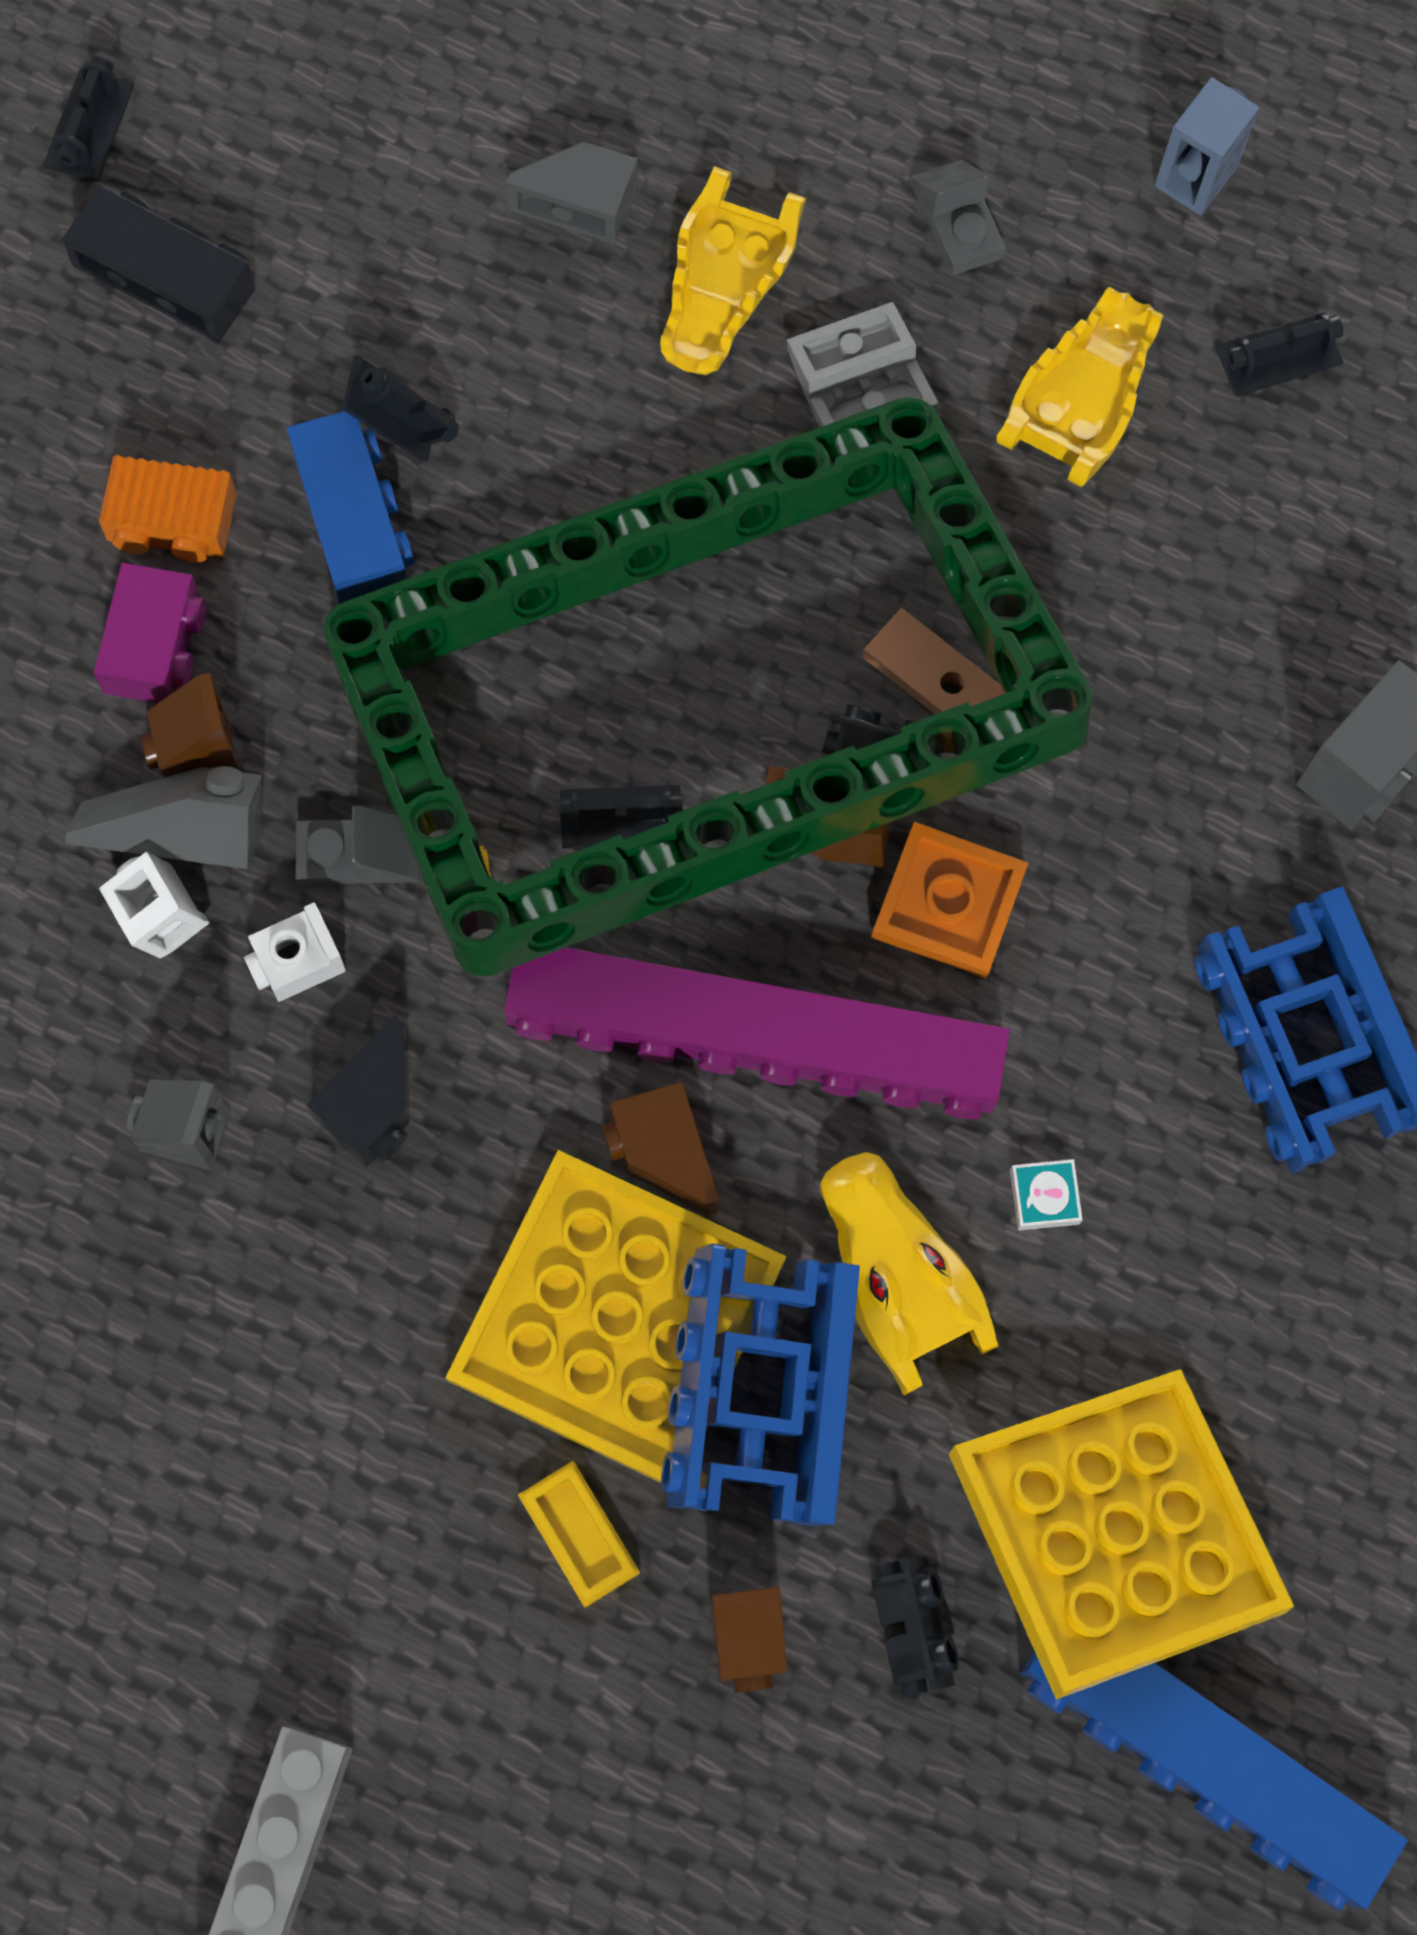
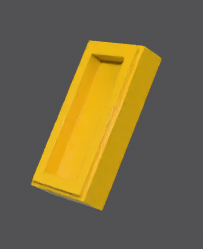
[518,1461,640,1608]

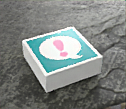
[1010,1159,1083,1230]

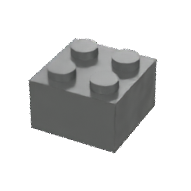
[1296,660,1417,831]

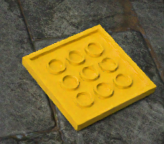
[445,1150,787,1483]
[949,1369,1294,1700]

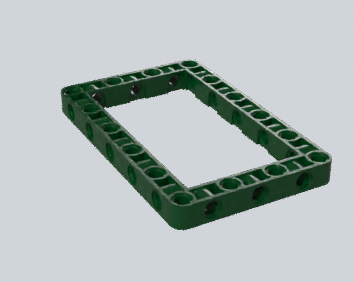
[323,397,1092,977]

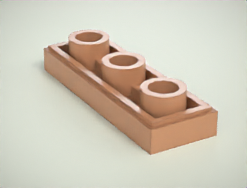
[862,607,1005,714]

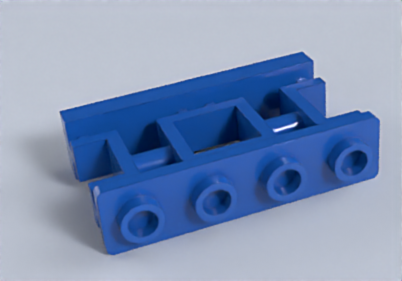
[1194,886,1417,1174]
[661,1243,860,1526]

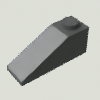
[65,766,262,869]

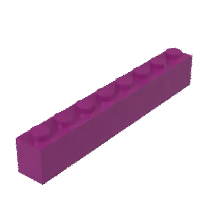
[504,948,1010,1119]

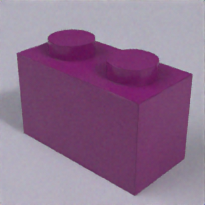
[93,563,206,703]

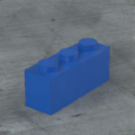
[286,411,415,604]

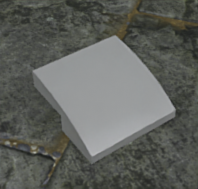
[787,302,939,427]

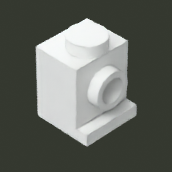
[99,852,209,959]
[244,902,346,1002]

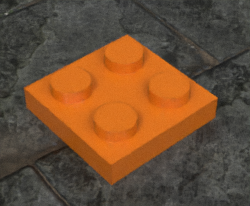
[871,822,1028,979]

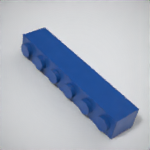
[1020,1651,1408,1912]

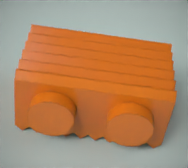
[99,455,237,562]

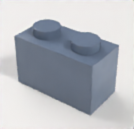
[1154,77,1260,216]

